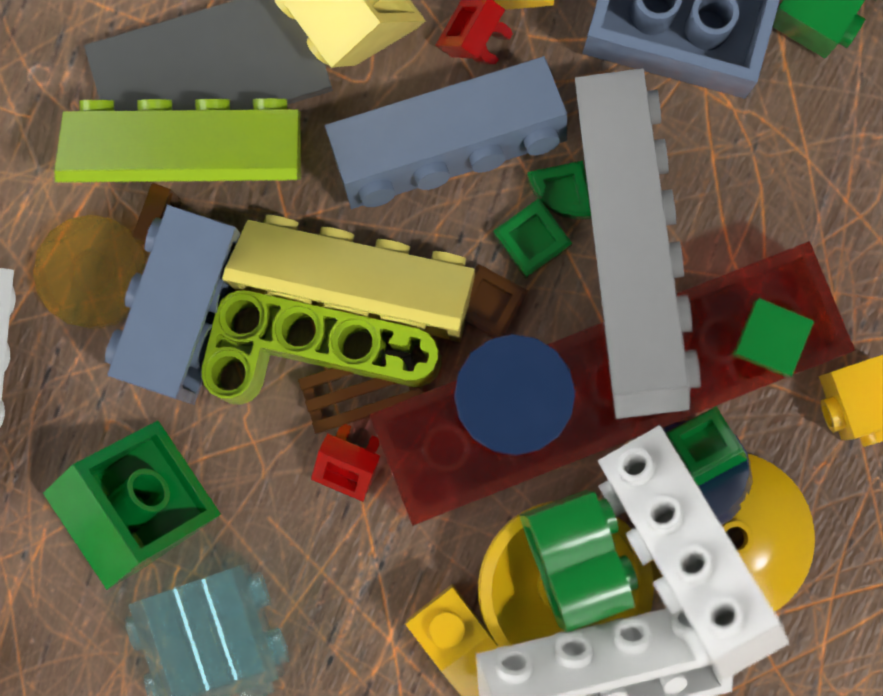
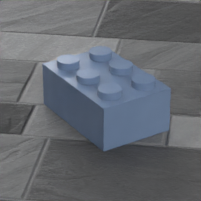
[582,0,780,99]
[105,205,241,405]

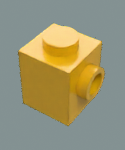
[819,355,883,447]

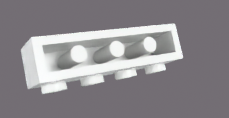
[597,425,789,680]
[476,608,733,696]

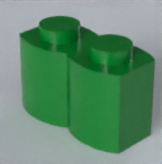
[519,490,639,632]

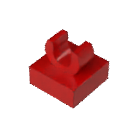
[435,0,513,65]
[311,424,381,502]

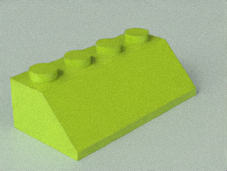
[54,98,301,182]

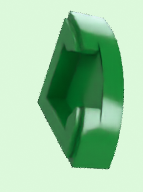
[526,160,592,220]

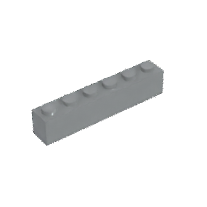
[575,68,700,418]

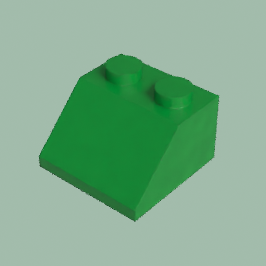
[43,420,221,590]

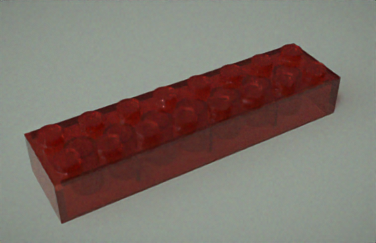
[369,241,856,526]

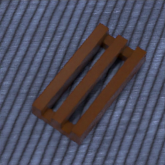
[298,349,425,434]

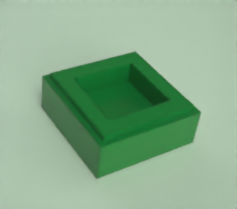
[493,198,573,279]
[733,298,814,378]
[665,406,747,486]

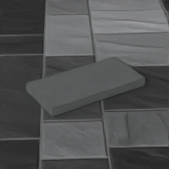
[84,0,333,111]

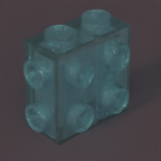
[125,563,290,696]

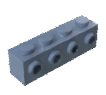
[325,56,567,209]

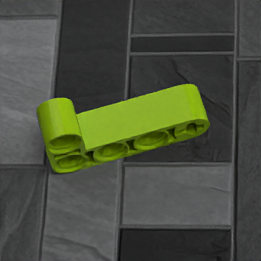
[201,290,442,405]

